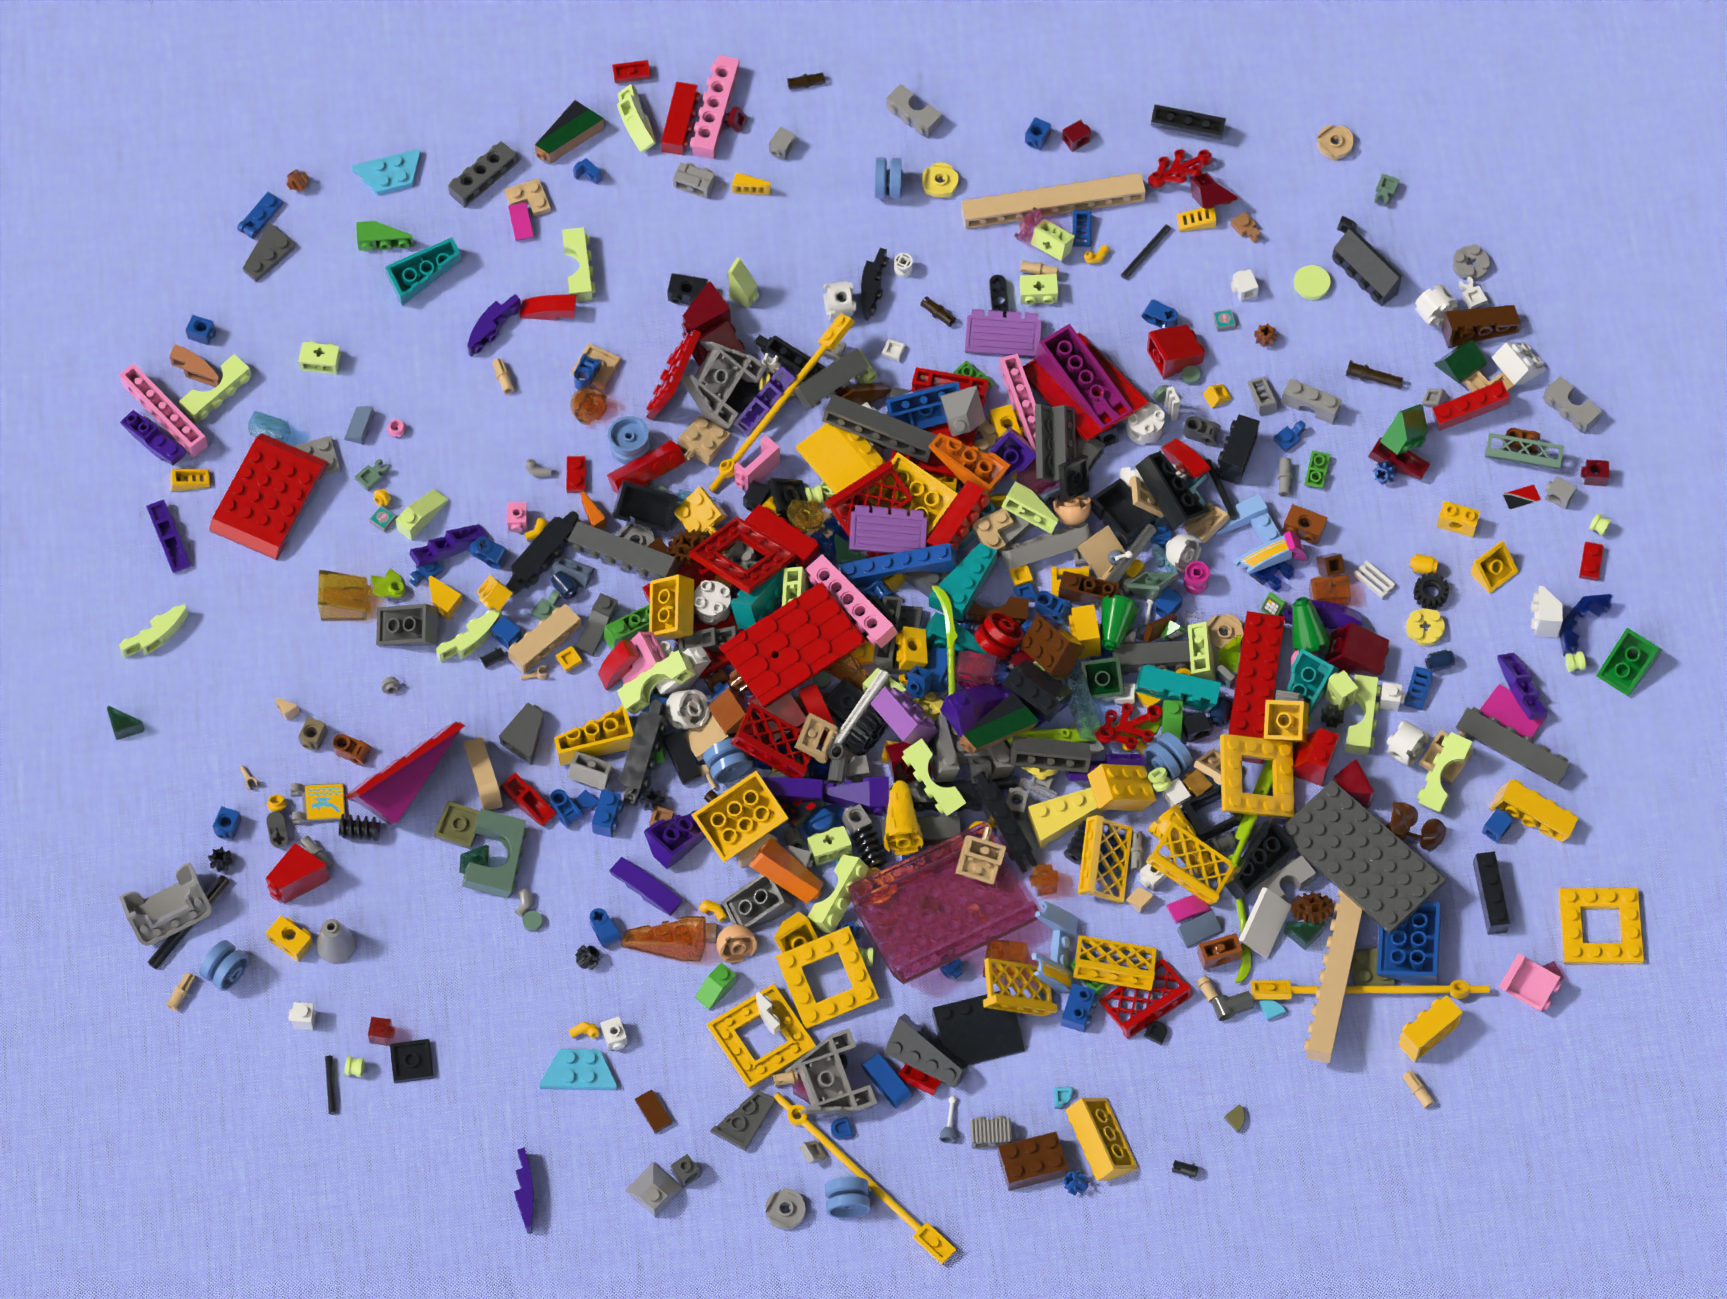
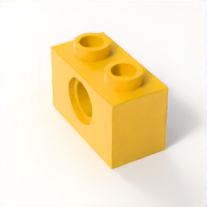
[989,404,1024,440]
[1437,501,1480,537]
[896,626,928,670]
[266,915,313,962]

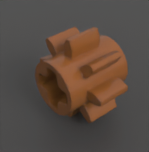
[286,169,309,192]
[1254,323,1277,347]
[728,669,749,693]

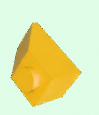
[428,575,463,620]

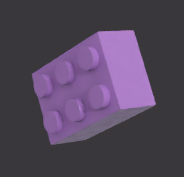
[870,686,939,745]

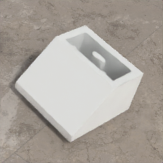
[1492,342,1546,385]
[1531,586,1563,638]

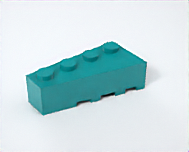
[385,237,461,305]
[929,543,997,621]
[730,566,787,630]
[1134,665,1222,713]

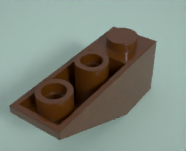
[831,382,891,405]
[1058,571,1120,602]

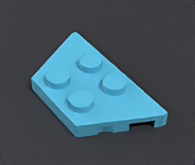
[352,149,421,195]
[539,1049,617,1090]

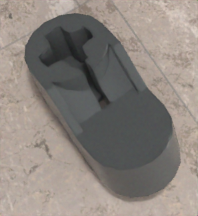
[266,811,288,848]

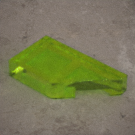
[1217,635,1241,671]

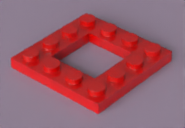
[646,329,701,420]
[689,517,796,594]

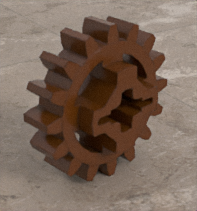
[667,529,707,566]
[1291,892,1334,924]

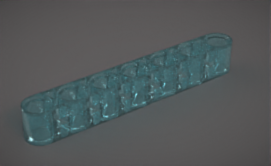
[1056,621,1100,741]

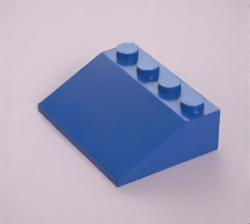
[1377,902,1441,985]

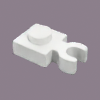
[1458,276,1487,309]
[762,353,781,377]
[1102,683,1136,704]

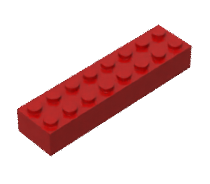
[1228,611,1285,764]

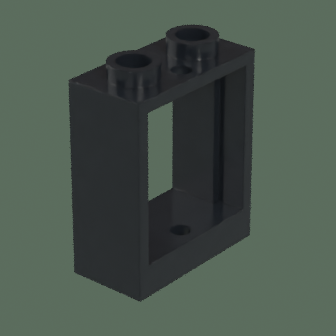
[1182,786,1243,842]

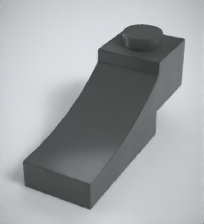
[575,593,618,657]
[678,626,740,652]

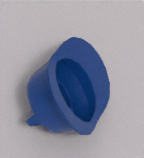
[803,804,845,837]

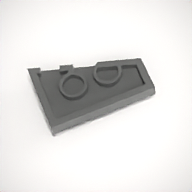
[243,222,296,282]
[710,1090,775,1151]

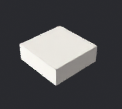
[881,339,905,363]

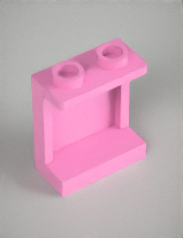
[734,435,780,491]
[622,632,666,684]
[1499,953,1562,1012]

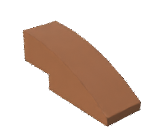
[169,344,220,388]

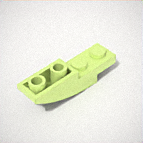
[617,84,656,153]
[119,604,188,658]
[436,609,502,662]

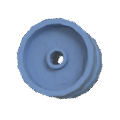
[875,157,903,198]
[608,416,651,464]
[1144,732,1193,781]
[703,738,752,784]
[199,940,249,991]
[824,1177,871,1218]

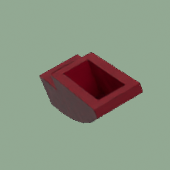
[1368,437,1430,480]

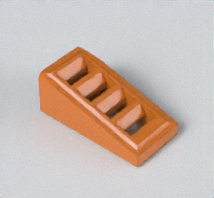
[580,491,606,530]

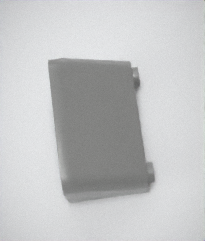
[119,862,212,946]

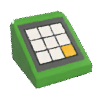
[1261,592,1285,616]
[1160,620,1187,642]

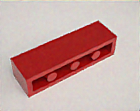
[661,81,701,155]
[1432,380,1509,431]
[606,440,686,494]
[926,480,991,551]
[745,504,819,569]

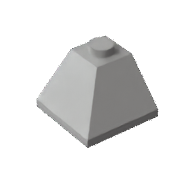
[940,386,986,436]
[625,1162,683,1217]

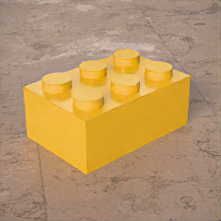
[649,575,694,641]
[1088,764,1156,811]
[1398,995,1463,1062]

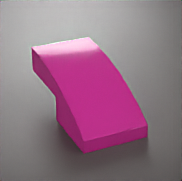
[508,202,534,241]
[1284,531,1307,562]
[1167,895,1210,924]

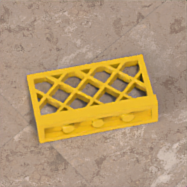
[1077,815,1133,903]
[1146,821,1235,905]
[1073,935,1157,991]
[983,958,1058,1017]

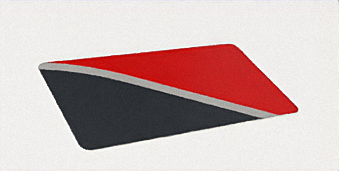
[1503,485,1540,509]

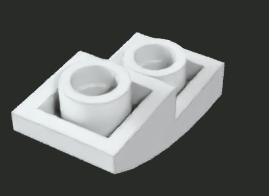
[756,992,780,1036]

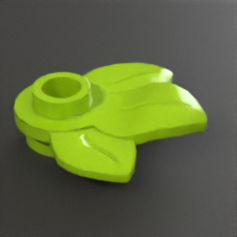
[371,569,405,598]

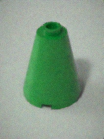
[1101,595,1139,651]
[1292,597,1331,652]

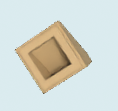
[275,698,300,721]
[1126,887,1154,913]

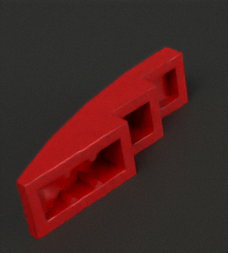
[797,683,841,764]

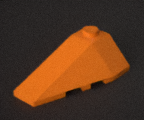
[928,433,1011,495]

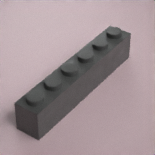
[822,394,937,463]
[568,521,680,580]
[1456,707,1570,786]

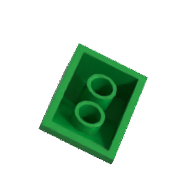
[1596,628,1662,697]

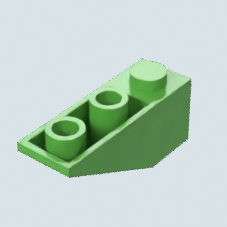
[356,221,414,251]
[603,604,650,650]

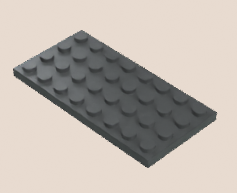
[1282,780,1446,935]

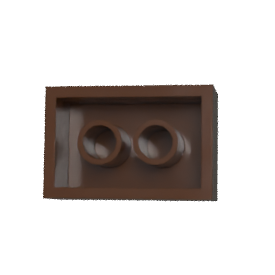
[1019,613,1085,679]
[997,1131,1068,1191]

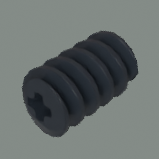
[339,814,381,841]
[1064,821,1086,865]
[852,826,888,868]

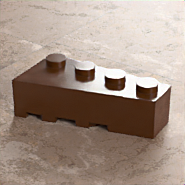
[1441,305,1521,348]

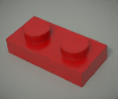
[612,60,650,83]
[566,456,586,493]
[1579,541,1604,581]
[898,1064,942,1096]

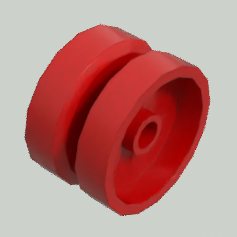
[974,611,1024,659]

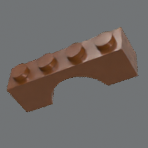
[953,597,1029,627]

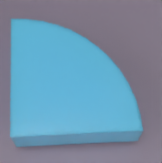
[1259,1000,1286,1021]
[1053,1087,1073,1109]

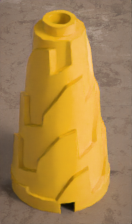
[884,781,923,855]
[1148,804,1215,877]

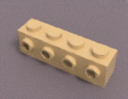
[508,604,582,674]

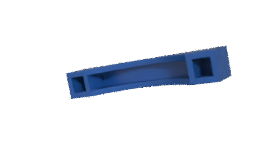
[840,543,957,588]

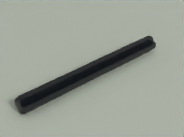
[148,875,229,969]

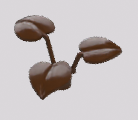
[1386,802,1446,850]

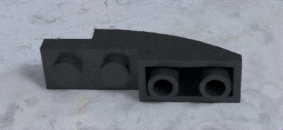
[861,247,889,321]

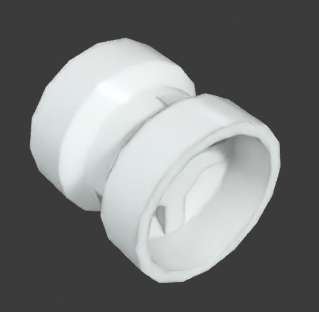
[894,253,913,278]

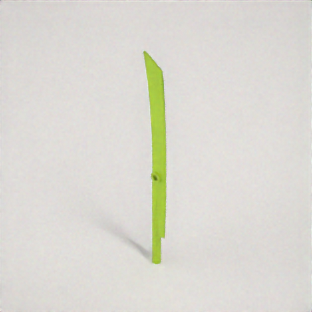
[1230,717,1313,867]
[1008,719,1161,744]

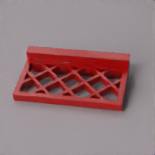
[824,460,913,538]
[730,702,811,778]
[1099,958,1192,1040]

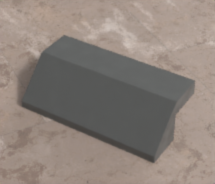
[1035,404,1076,482]
[873,596,923,675]

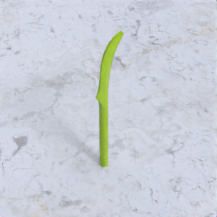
[932,586,958,696]
[1229,854,1251,984]

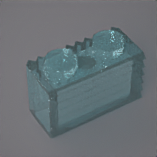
[248,410,291,443]

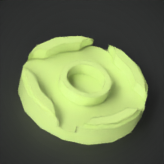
[1293,265,1331,300]

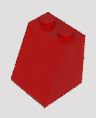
[1147,324,1205,380]
[1293,728,1339,786]
[265,843,330,904]

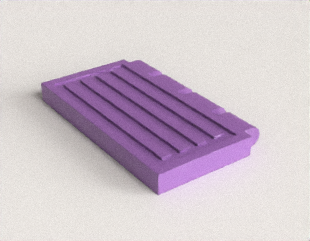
[965,309,1042,358]
[849,505,927,554]

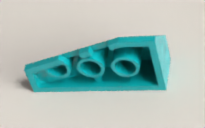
[925,612,1000,663]
[1287,648,1339,718]

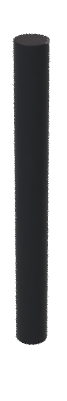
[1121,224,1171,280]
[1205,459,1238,520]

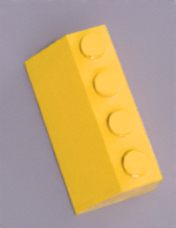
[1065,1098,1138,1181]

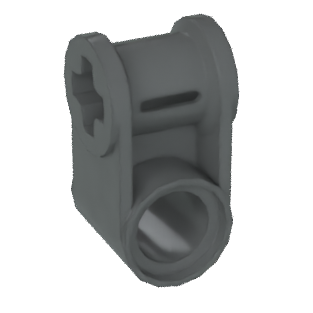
[1183,416,1221,446]

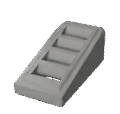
[1247,376,1277,416]

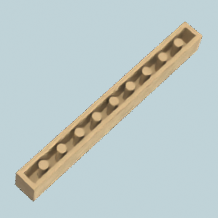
[961,173,1146,229]
[1304,889,1363,1063]

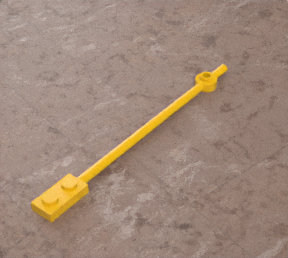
[708,313,855,493]
[1250,980,1490,1000]
[773,1092,956,1265]

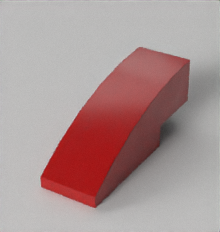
[520,295,577,321]
[1161,439,1211,479]
[598,640,640,690]
[499,772,556,827]

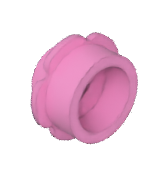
[387,419,406,437]

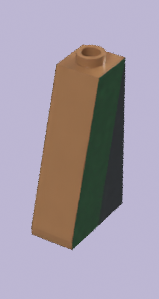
[535,100,604,164]
[959,692,1039,755]

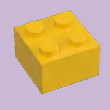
[1068,604,1101,659]
[1264,700,1309,742]

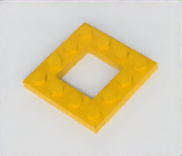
[1220,734,1295,819]
[1558,888,1644,965]
[775,926,879,1030]
[706,984,816,1090]

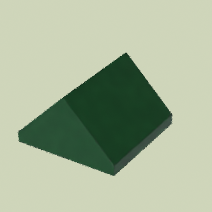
[1434,340,1487,384]
[1081,657,1125,700]

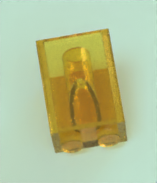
[318,570,372,621]

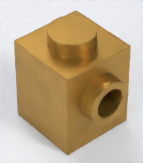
[1183,769,1214,797]

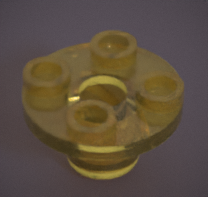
[787,500,824,534]

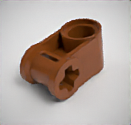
[1503,428,1540,455]
[333,734,372,766]

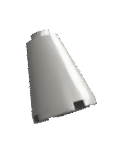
[316,919,356,964]

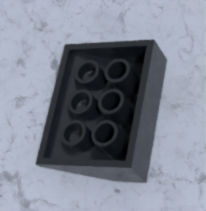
[932,989,1025,1065]

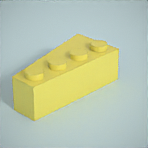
[1027,787,1107,849]

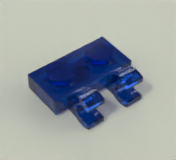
[810,517,850,562]
[1249,560,1294,592]

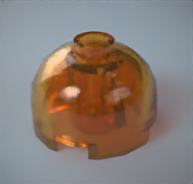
[570,386,608,425]

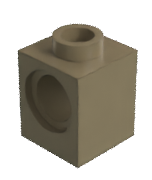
[298,717,327,750]

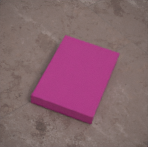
[1480,684,1548,738]

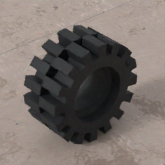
[1413,573,1449,610]

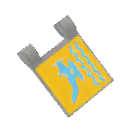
[290,783,345,825]

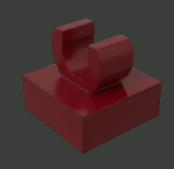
[723,106,748,132]

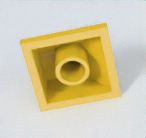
[774,911,818,953]

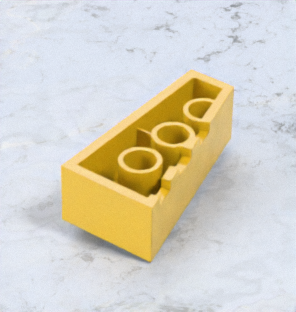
[554,705,633,766]
[1489,779,1578,842]

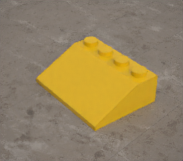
[796,423,885,494]
[867,452,958,543]
[691,771,789,863]

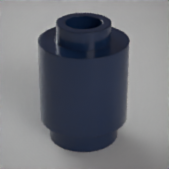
[551,571,579,599]
[1425,650,1455,672]
[1209,697,1232,727]

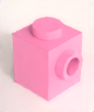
[507,502,527,533]

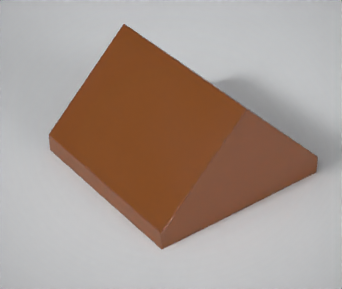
[708,688,760,735]

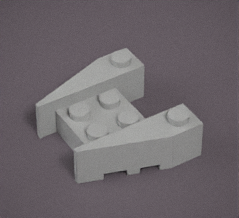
[681,341,767,429]
[930,712,1014,782]
[785,1028,877,1114]

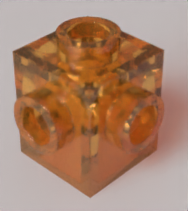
[1029,863,1059,897]

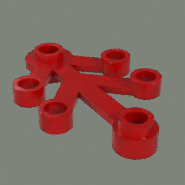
[1148,149,1213,188]
[1095,703,1162,750]

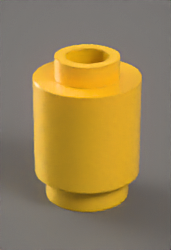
[1409,553,1438,575]

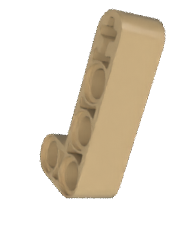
[463,736,503,811]

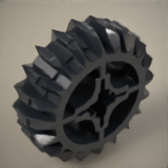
[845,707,888,756]

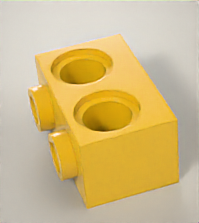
[476,574,513,611]

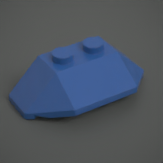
[885,381,960,429]

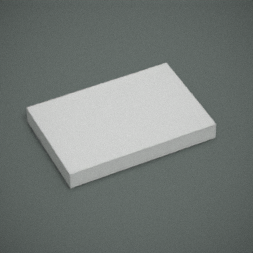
[1239,887,1291,958]

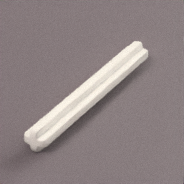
[831,670,889,745]

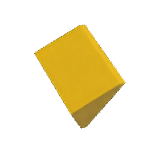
[1470,540,1519,593]

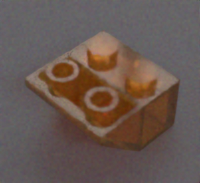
[983,939,1030,988]

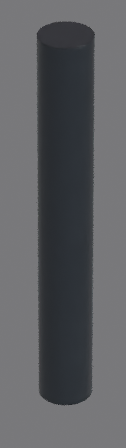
[325,1055,337,1115]

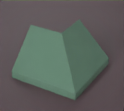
[1126,571,1179,600]

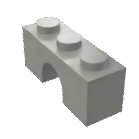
[886,84,942,138]
[1543,376,1602,434]
[1281,378,1342,425]
[1254,855,1316,900]

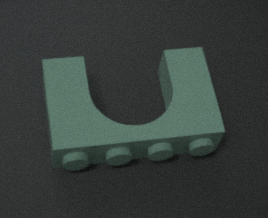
[462,808,528,898]

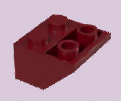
[1189,173,1238,209]

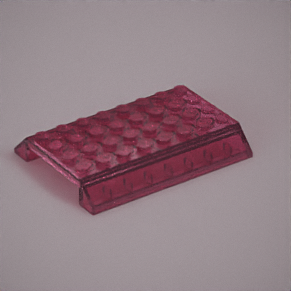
[847,821,1039,984]

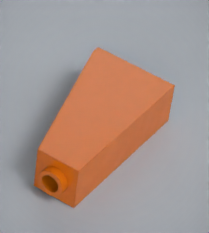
[749,838,824,904]

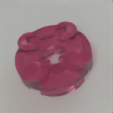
[1014,207,1043,242]

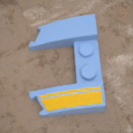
[1216,494,1292,575]
[1032,901,1078,993]

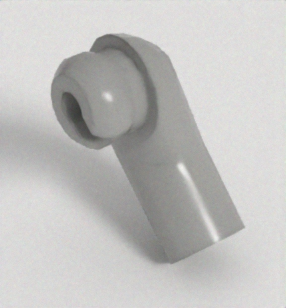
[525,459,551,478]
[515,888,533,918]

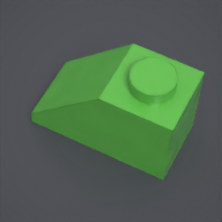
[1161,700,1183,741]
[695,962,737,1011]

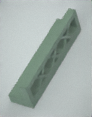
[1484,433,1564,469]

